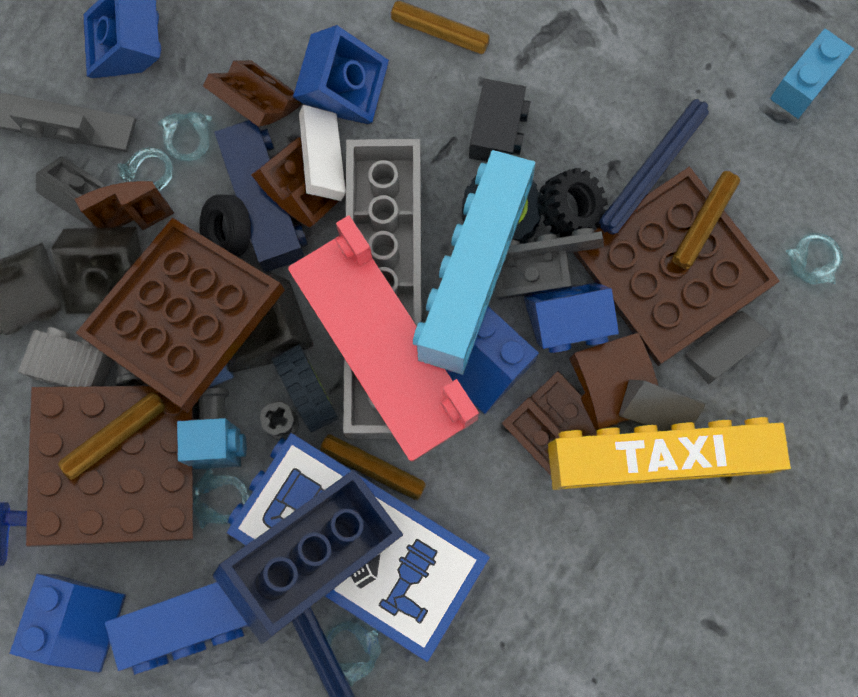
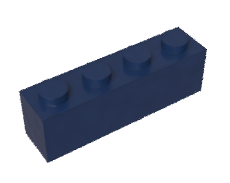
[214,120,308,273]

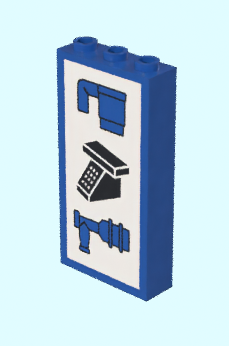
[226,433,490,662]

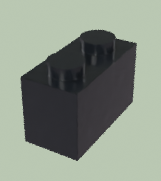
[469,78,531,162]

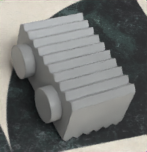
[18,327,113,387]

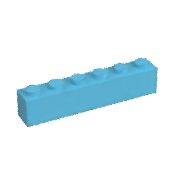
[413,150,535,375]

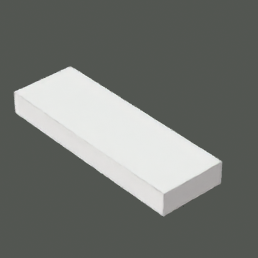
[299,105,346,201]

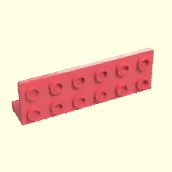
[288,215,479,461]

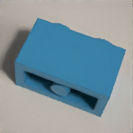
[770,28,854,119]
[177,418,247,469]

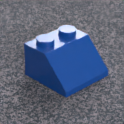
[83,0,161,78]
[293,25,389,124]
[524,282,619,353]
[445,306,539,415]
[9,574,126,672]

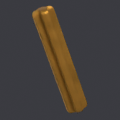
[391,1,490,54]
[673,171,740,269]
[58,392,165,480]
[320,434,426,500]

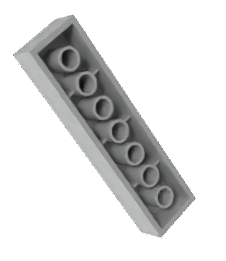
[343,139,422,439]

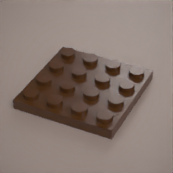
[573,166,780,366]
[76,218,285,413]
[26,386,193,547]

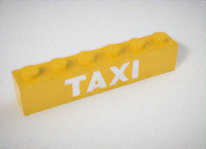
[548,417,791,490]

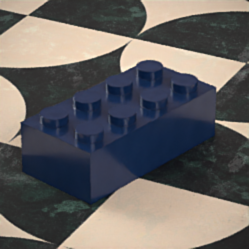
[212,469,403,644]

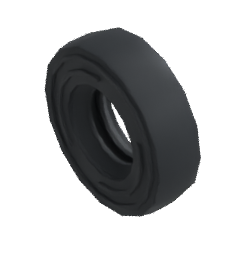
[199,194,251,258]

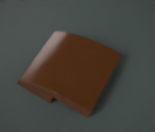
[203,60,303,127]
[251,136,346,227]
[74,181,175,236]
[569,333,659,430]
[502,371,597,476]

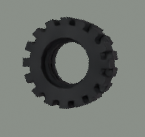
[537,168,608,238]

